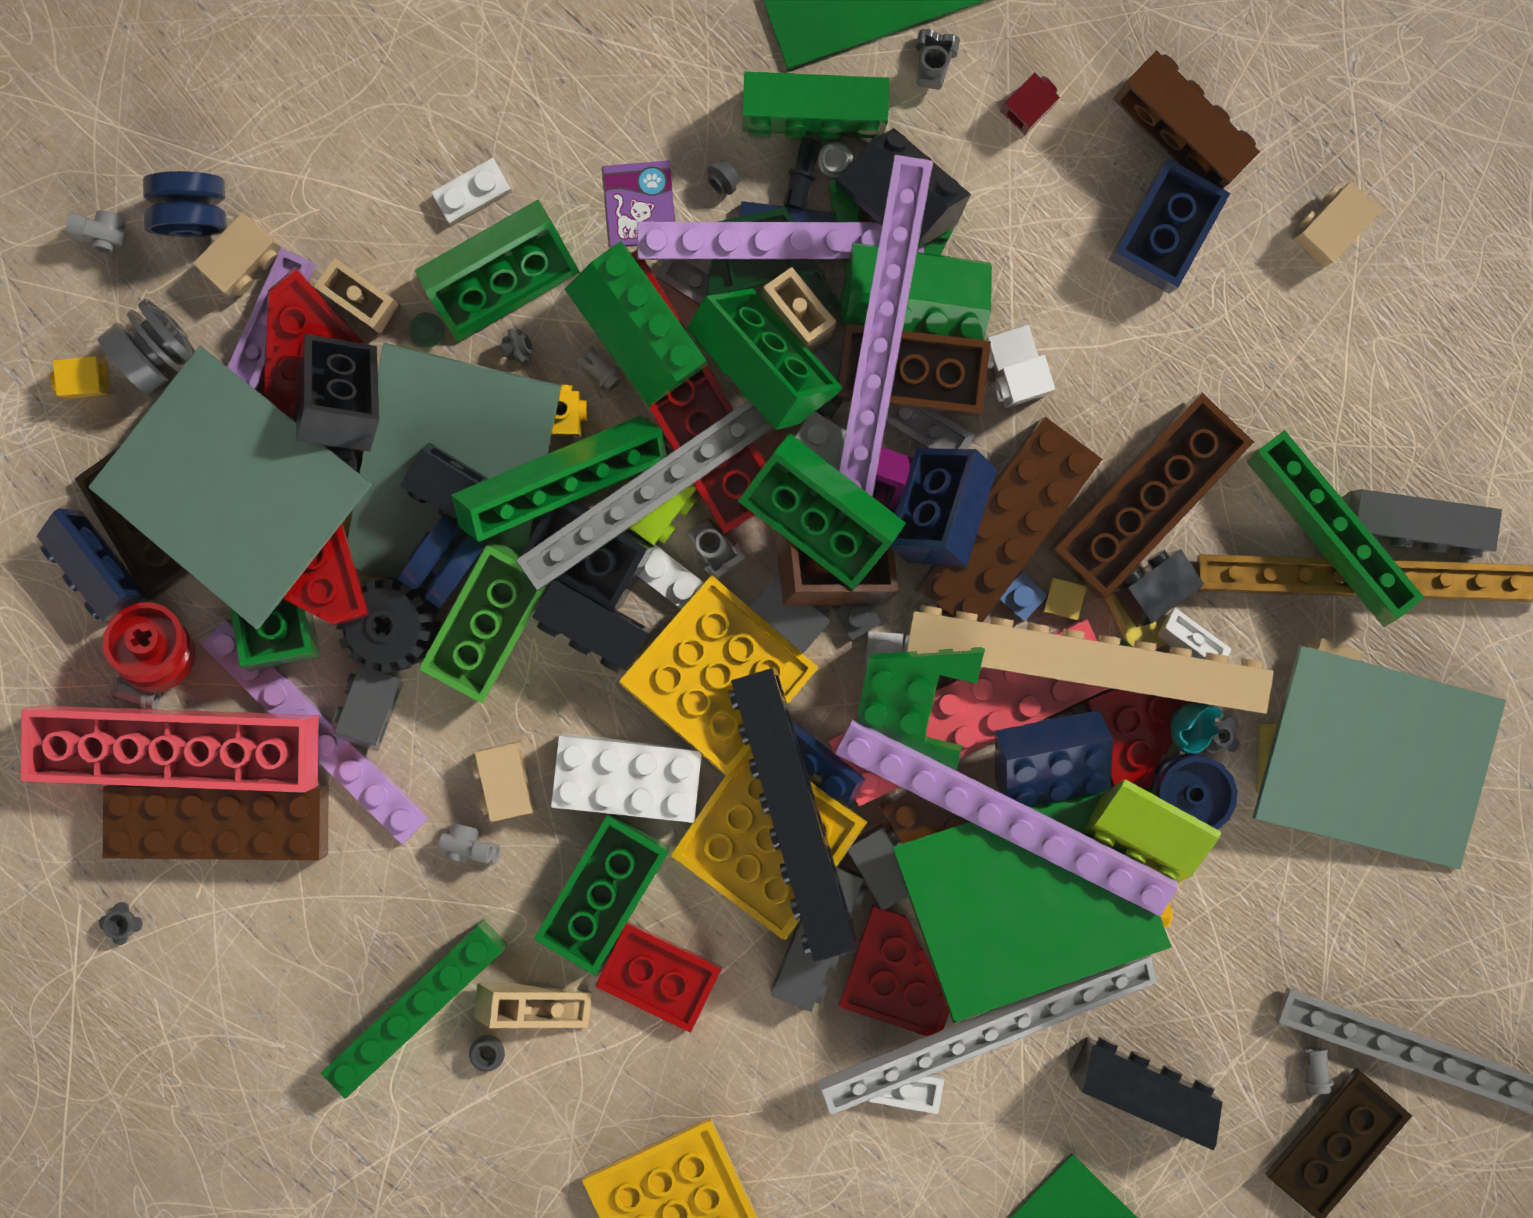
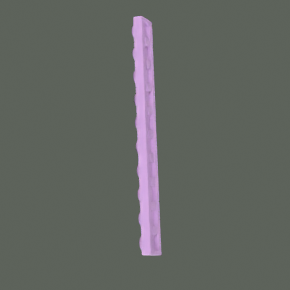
[839,155,933,497]
[835,719,1178,916]

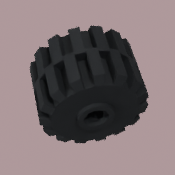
[336,579,440,673]

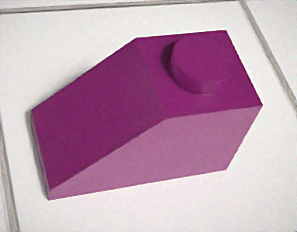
[873,447,913,513]

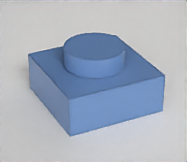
[999,572,1048,622]

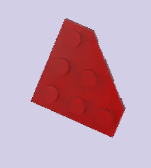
[263,267,365,418]
[283,523,369,626]
[1084,688,1188,789]
[839,904,949,1036]

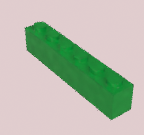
[451,415,667,542]
[1247,430,1425,627]
[321,919,508,1099]

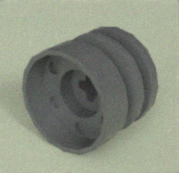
[97,298,195,396]

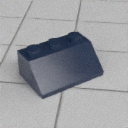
[37,508,145,621]

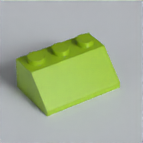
[1085,779,1222,883]

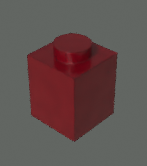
[1000,72,1060,136]

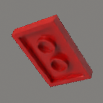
[595,921,722,1033]

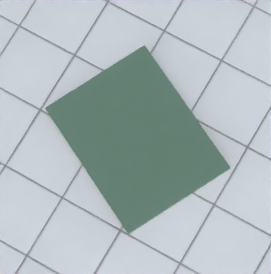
[348,343,562,594]
[89,346,372,629]
[1252,645,1506,869]

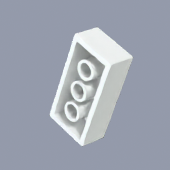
[551,733,702,823]

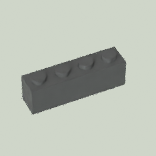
[1349,489,1502,558]
[771,865,867,1012]

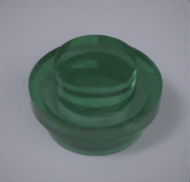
[408,312,445,348]

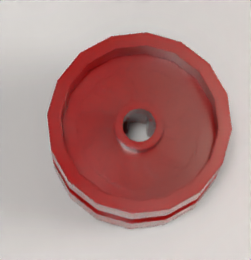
[103,602,195,693]

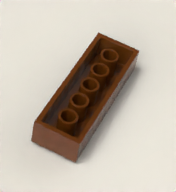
[1048,392,1254,599]
[915,417,1103,622]
[102,785,329,861]

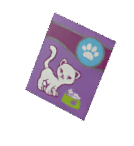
[603,160,675,247]

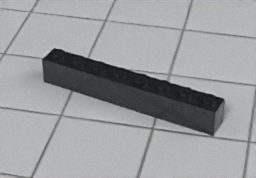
[728,668,860,963]

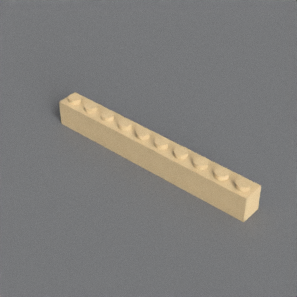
[904,605,1274,714]

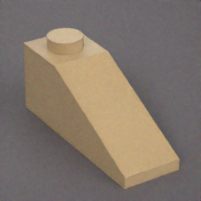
[474,983,592,1028]

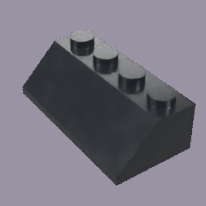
[1070,1036,1223,1151]

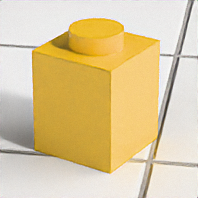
[49,356,110,400]

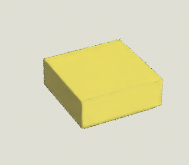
[1042,577,1087,621]

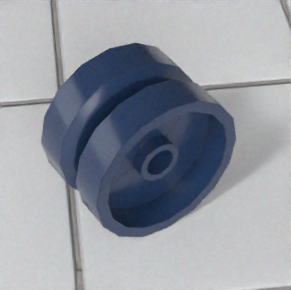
[143,171,227,237]
[398,515,486,609]
[1149,752,1238,830]

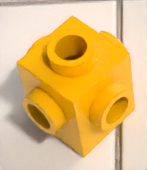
[551,385,588,437]

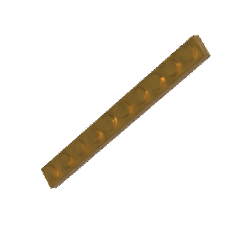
[1197,554,1533,602]

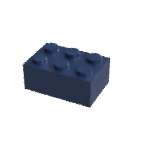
[1108,158,1231,294]
[889,448,997,567]
[995,710,1113,807]

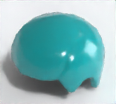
[1170,701,1224,754]

